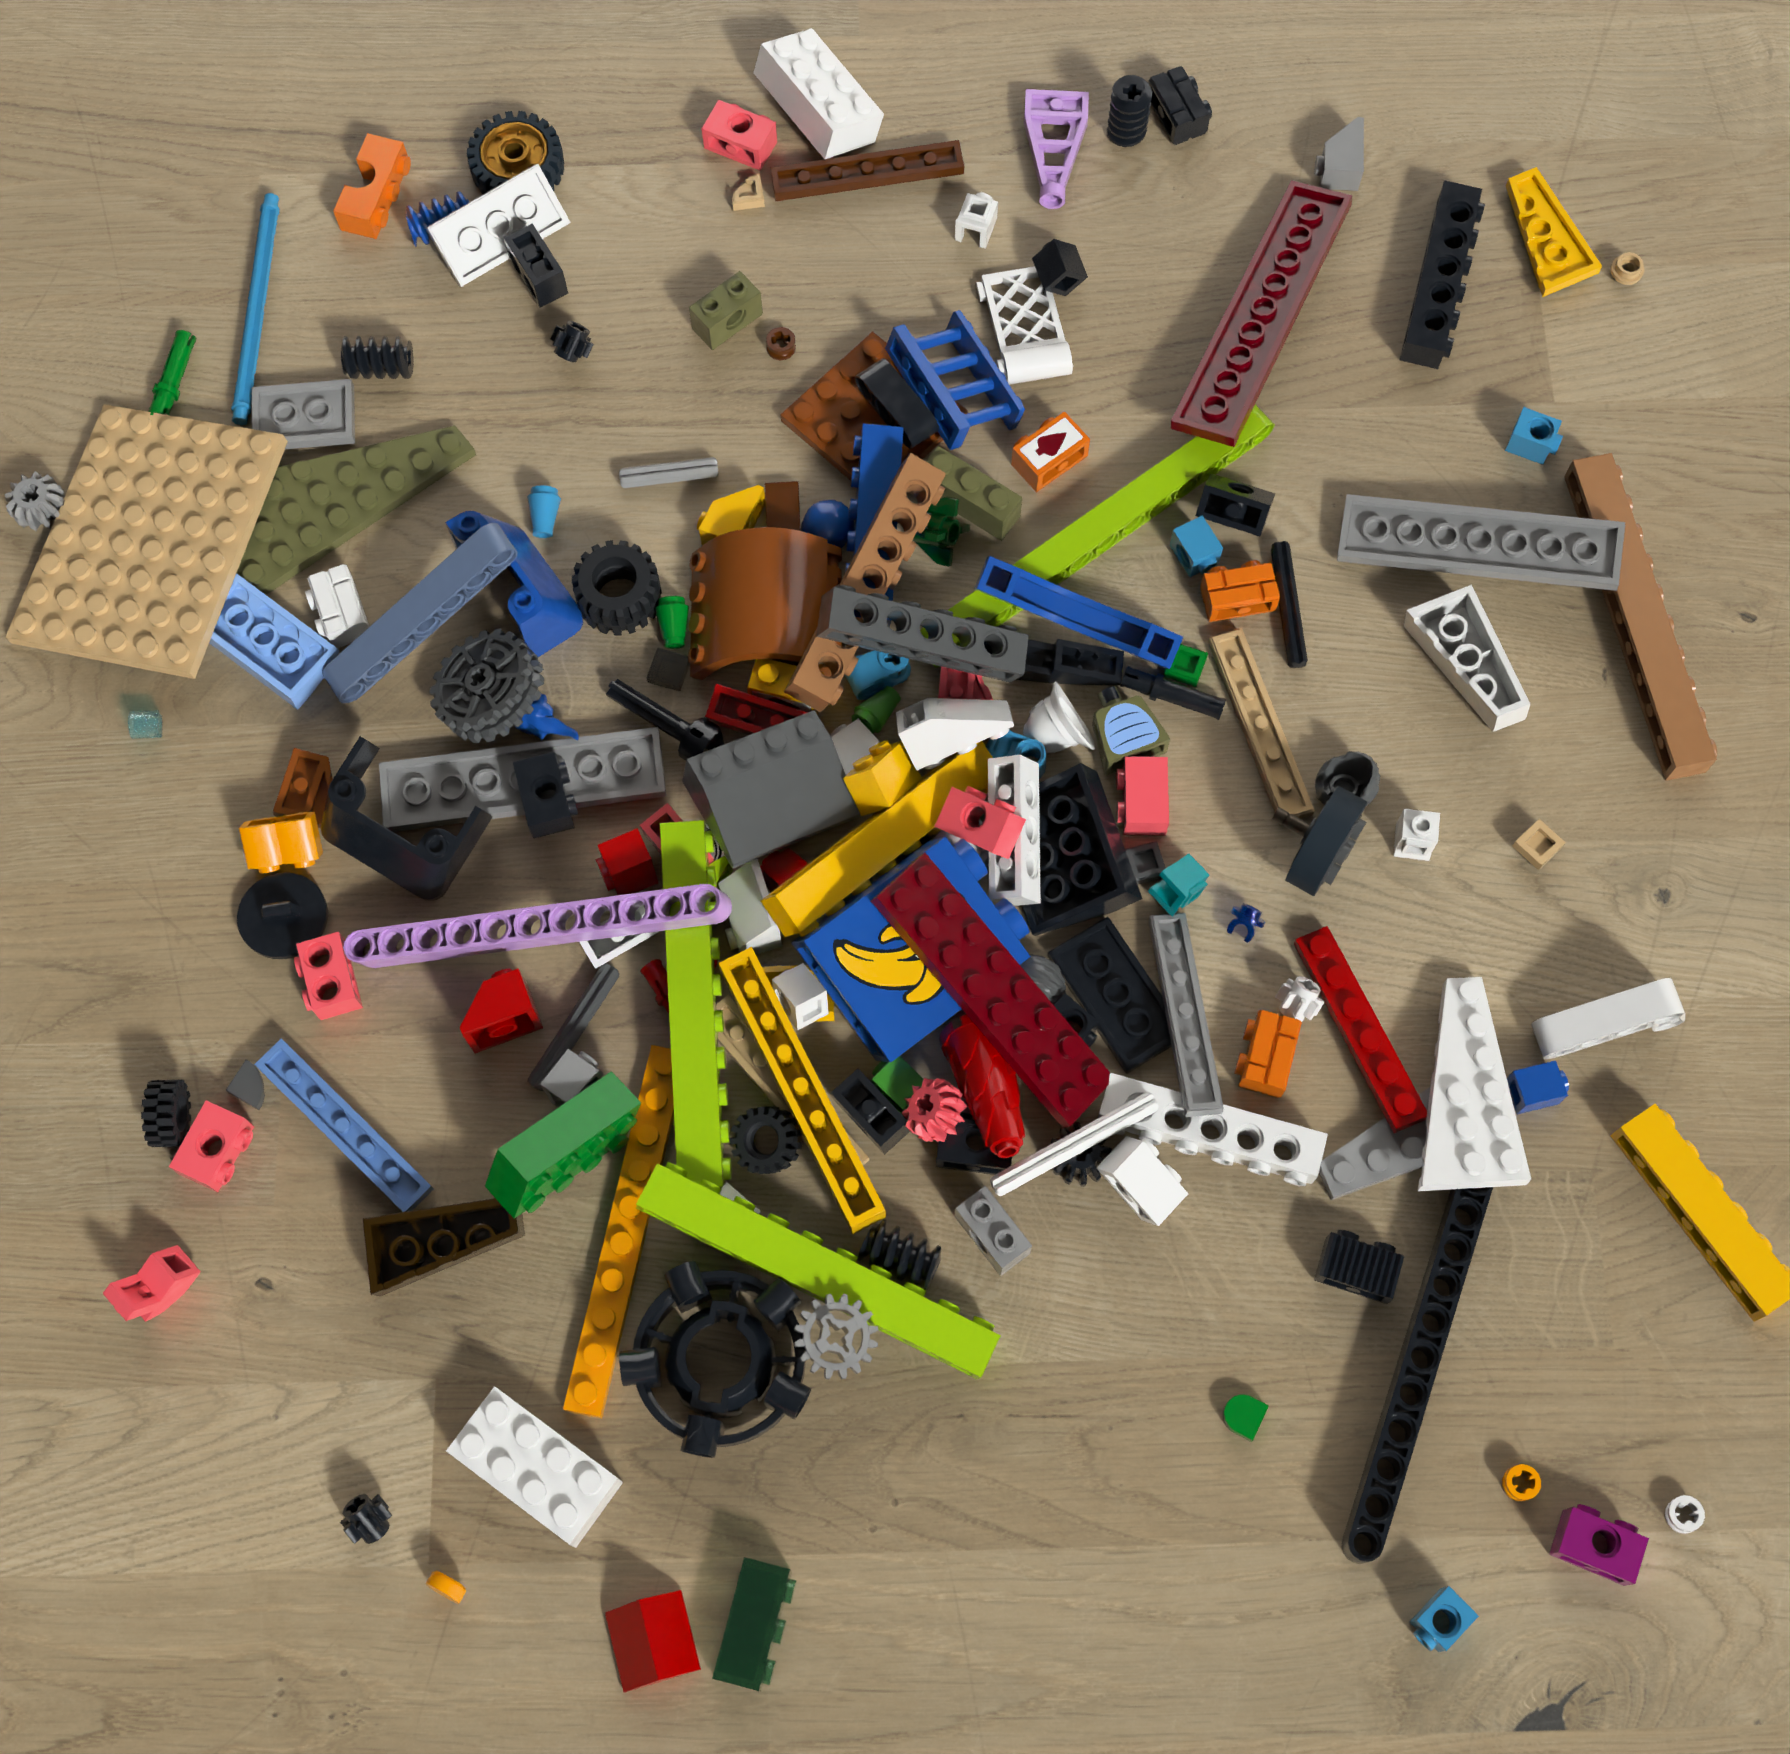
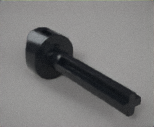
[606,679,725,761]

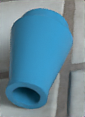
[527,485,561,538]

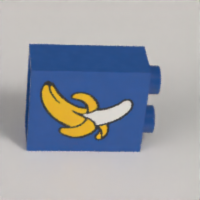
[791,836,1031,1063]

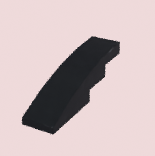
[984,639,1124,685]

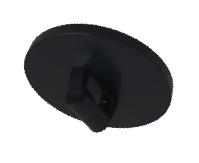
[237,872,328,959]

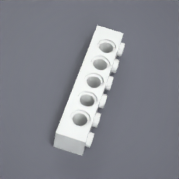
[1098,1073,1328,1186]

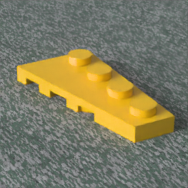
[1506,167,1602,297]

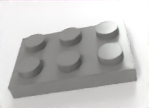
[252,379,355,449]

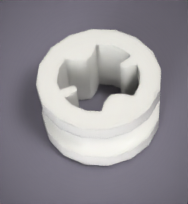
[1665,1495,1705,1534]

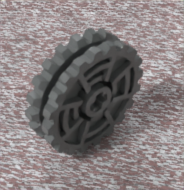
[430,629,544,743]

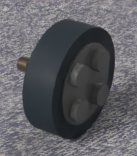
[1272,786,1368,896]

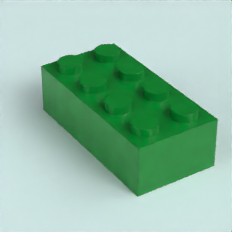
[485,1071,641,1219]

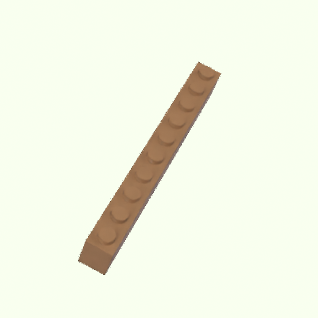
[1564,453,1717,781]

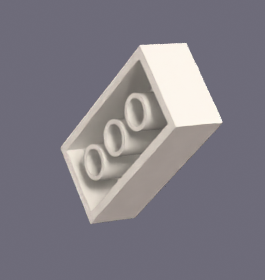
[754,28,884,159]
[446,1386,623,1548]

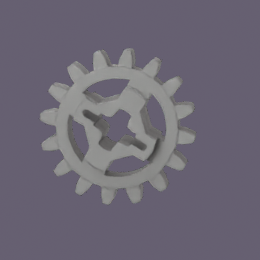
[794,1294,878,1380]

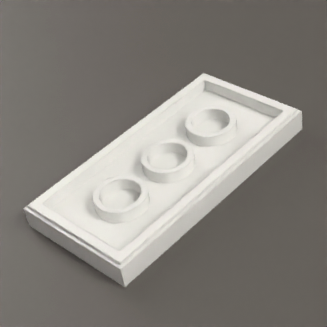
[426,164,571,287]

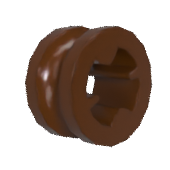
[766,327,796,361]

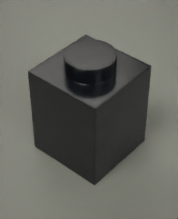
[1032,239,1088,296]

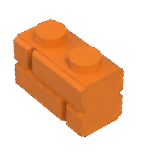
[1200,560,1280,622]
[1234,1010,1302,1098]

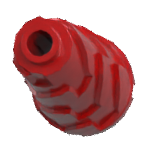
[939,1015,1025,1158]

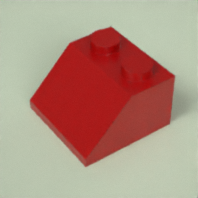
[459,968,543,1054]

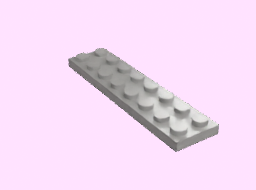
[1337,494,1626,591]
[379,727,667,832]

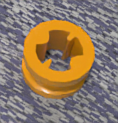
[1502,1464,1541,1502]

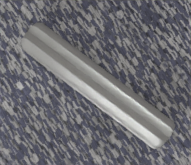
[619,457,719,488]

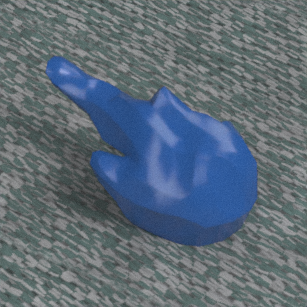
[515,694,579,740]

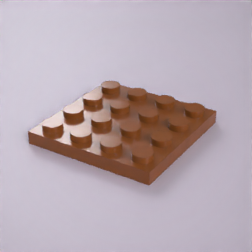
[780,331,968,481]

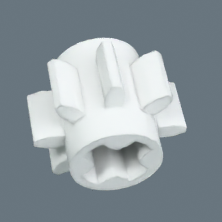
[1275,976,1324,1022]

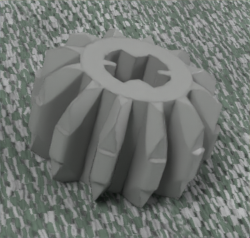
[4,471,65,531]

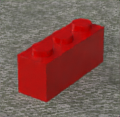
[705,684,807,735]

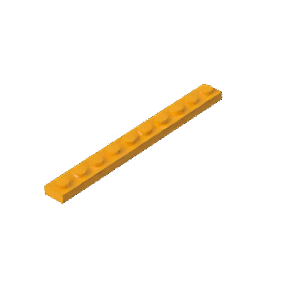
[563,1045,674,1419]

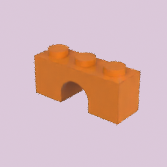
[333,133,411,239]

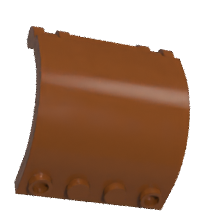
[688,527,843,680]

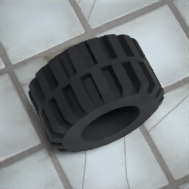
[572,540,662,636]

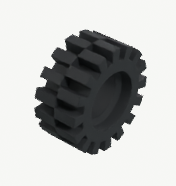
[141,1080,191,1147]
[730,1106,803,1174]

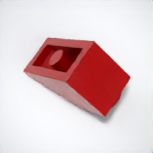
[760,848,808,892]

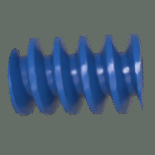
[406,191,469,247]

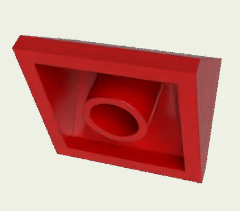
[605,1590,701,1693]

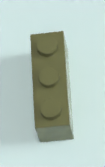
[926,446,1022,541]

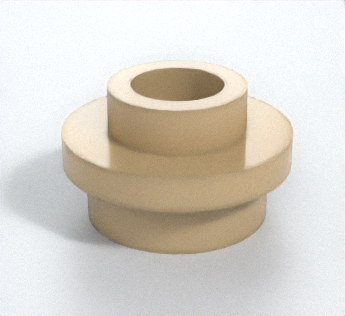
[1610,252,1644,285]

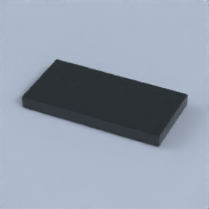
[1047,917,1172,1074]

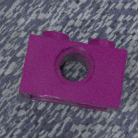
[1549,1504,1649,1586]

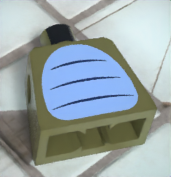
[1092,686,1170,776]

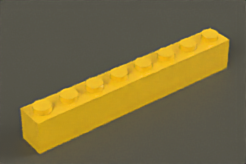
[761,741,993,937]
[719,947,886,1235]

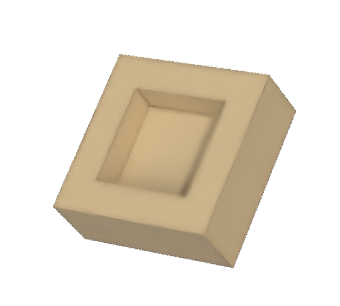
[1512,819,1566,870]

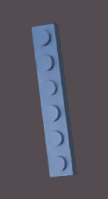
[254,1038,434,1212]

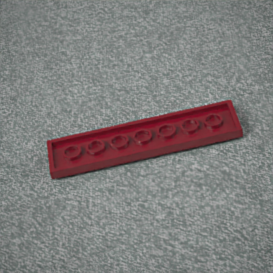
[871,853,1110,1129]

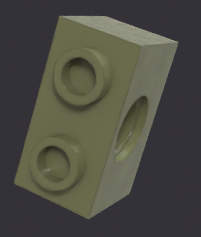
[689,271,763,350]

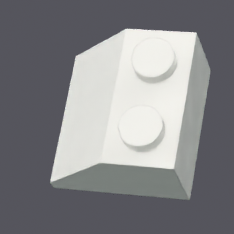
[715,859,782,955]

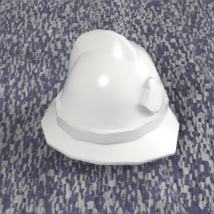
[1023,681,1095,753]

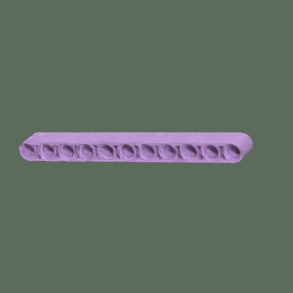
[343,884,732,968]

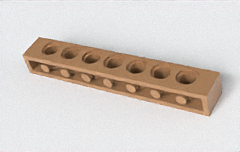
[784,453,946,713]

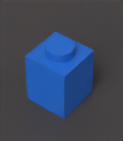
[1507,1061,1569,1115]

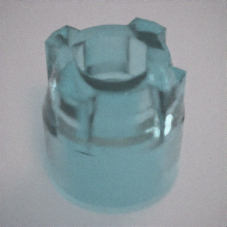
[128,710,163,739]

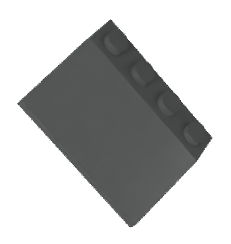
[682,710,860,869]

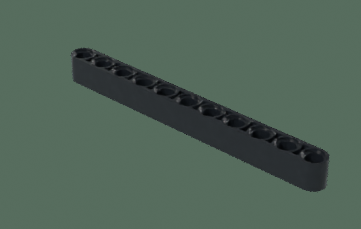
[1341,1187,1493,1564]

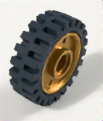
[467,111,564,194]

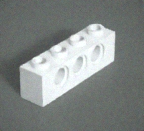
[988,755,1041,906]

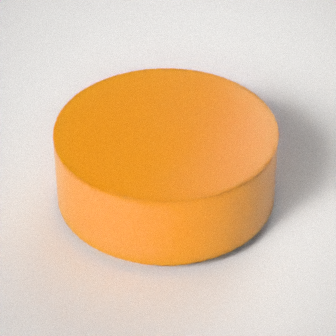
[425,1570,466,1604]

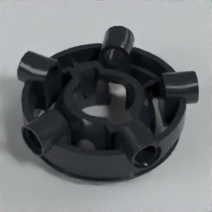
[619,1261,812,1458]

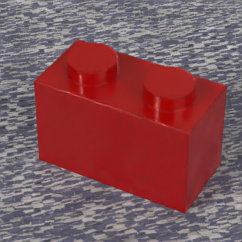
[595,828,659,895]

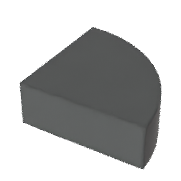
[226,1059,265,1110]

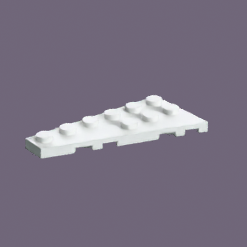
[1418,977,1531,1191]

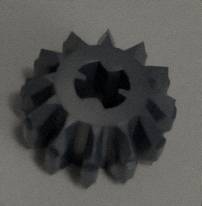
[1050,1122,1112,1187]

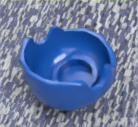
[801,500,855,548]

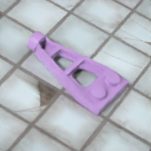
[1024,89,1089,209]

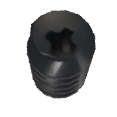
[1107,75,1152,147]
[341,336,414,379]
[857,1219,941,1292]

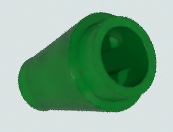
[655,596,689,649]

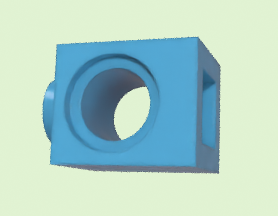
[1505,407,1563,465]
[1169,515,1223,577]
[1409,1586,1479,1652]

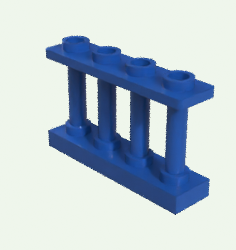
[885,310,1025,450]

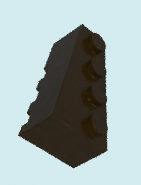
[363,1198,525,1296]

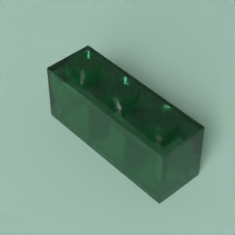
[712,1557,797,1692]

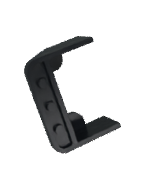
[321,736,493,901]

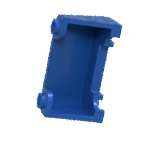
[445,511,583,657]

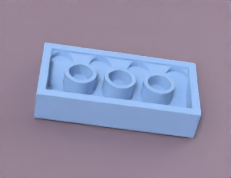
[209,573,339,710]

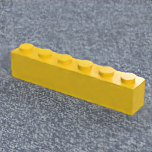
[1610,1103,1790,1322]

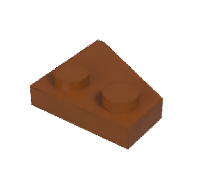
[273,748,333,828]

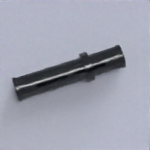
[1120,665,1226,720]

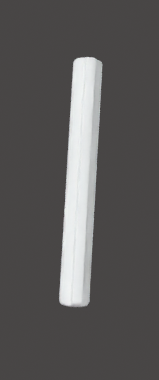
[990,1092,1159,1196]

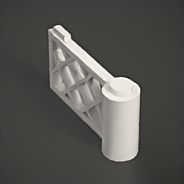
[976,266,1073,385]

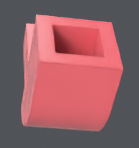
[103,1245,201,1322]

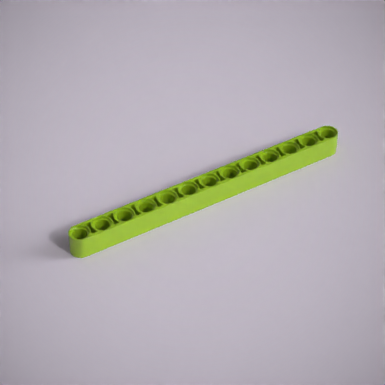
[920,404,1275,668]

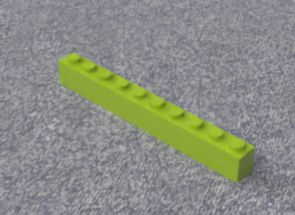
[660,820,732,1188]
[636,1162,1001,1380]

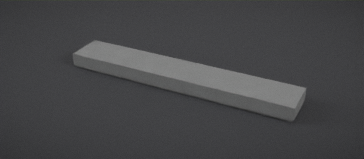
[1148,913,1224,1117]

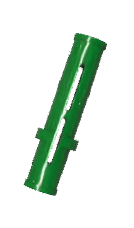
[148,330,197,415]

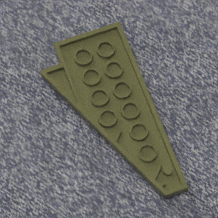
[237,425,476,595]

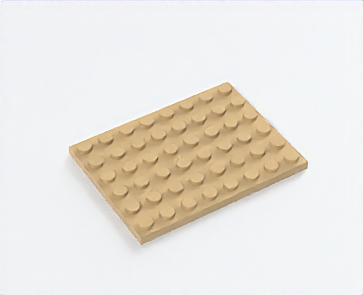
[5,404,288,679]

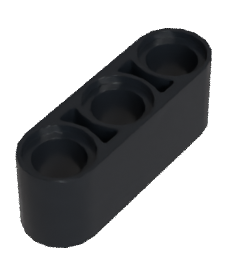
[855,358,939,449]

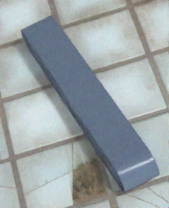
[322,523,517,703]

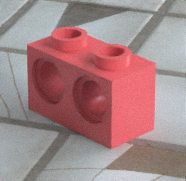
[294,931,363,1020]

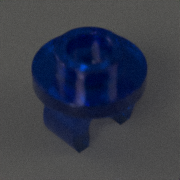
[1227,903,1266,943]

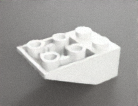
[896,698,1014,771]

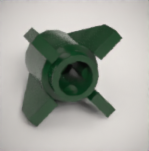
[913,496,970,567]

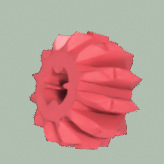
[901,1078,968,1142]

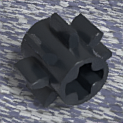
[550,321,594,362]
[340,1494,392,1544]

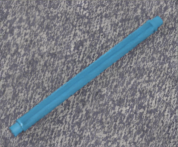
[231,193,280,425]

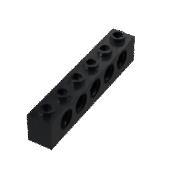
[1400,180,1485,369]

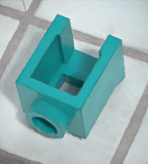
[1148,853,1210,917]

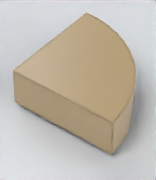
[732,173,765,211]

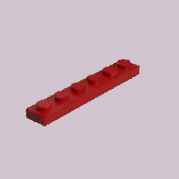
[1294,926,1427,1133]

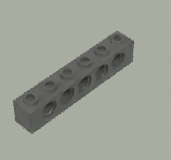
[816,585,1029,683]

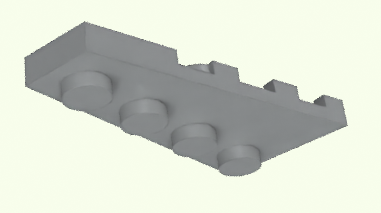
[1319,1087,1430,1200]

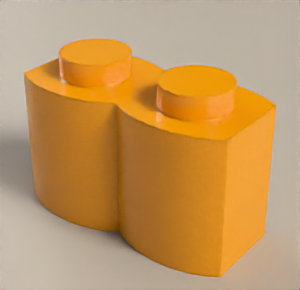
[239,812,323,873]

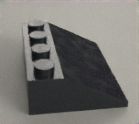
[1022,763,1143,936]

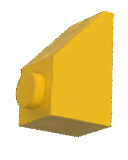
[697,485,766,545]

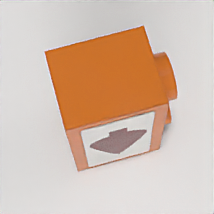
[1011,411,1090,493]

